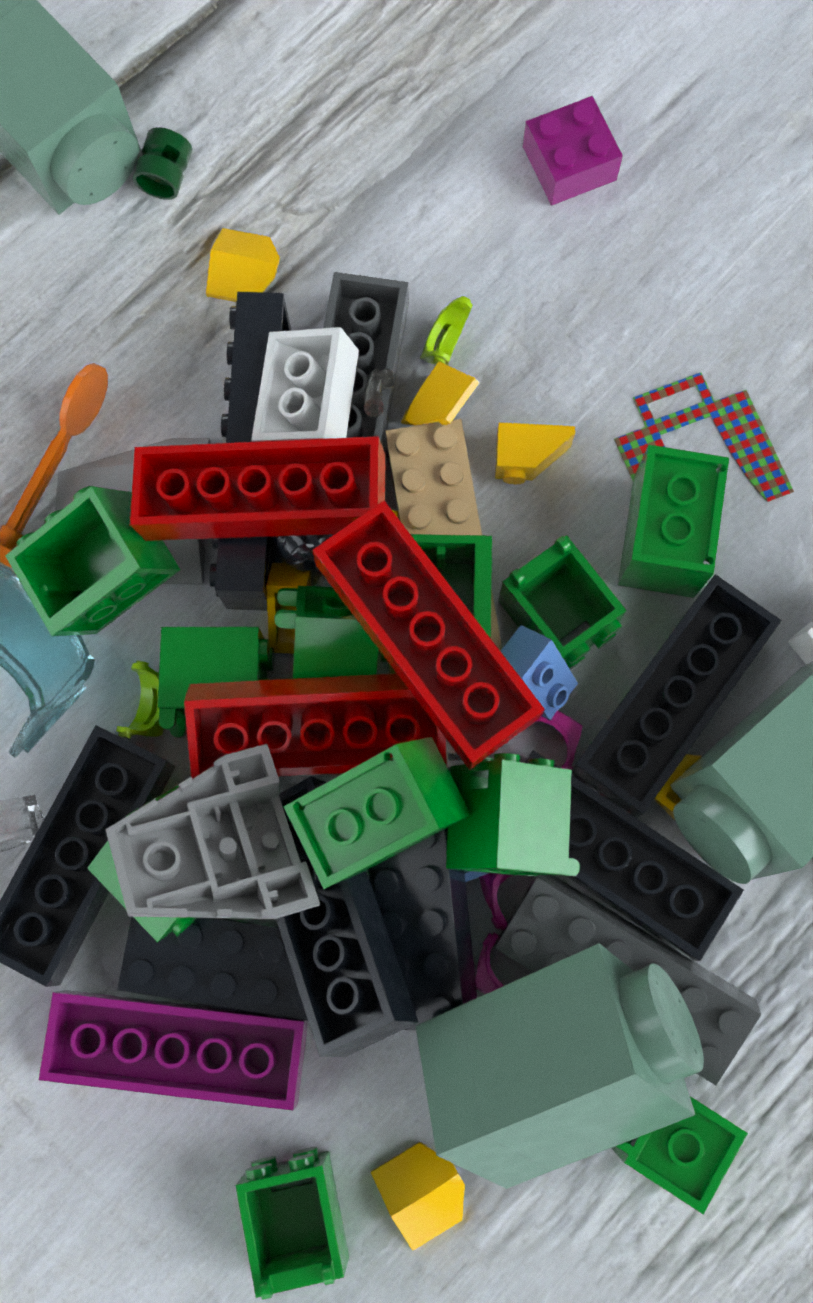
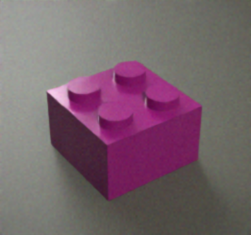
[523,95,623,206]

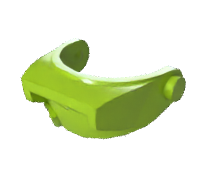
[419,296,473,365]
[116,660,164,739]

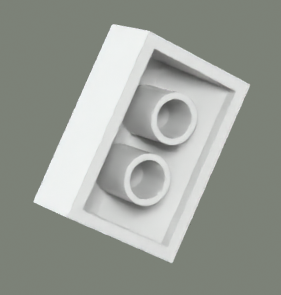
[251,327,359,442]

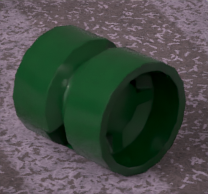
[132,127,193,200]

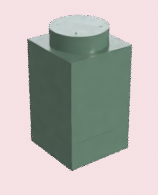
[0,0,141,215]
[670,661,813,884]
[415,943,704,1189]

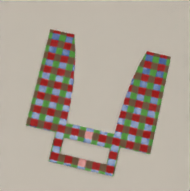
[614,372,794,502]

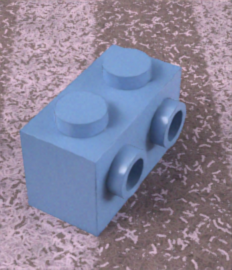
[501,625,578,720]

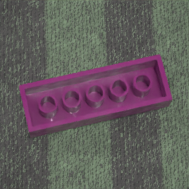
[38,990,308,1111]

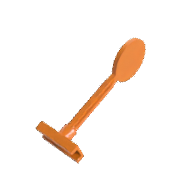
[0,363,108,568]

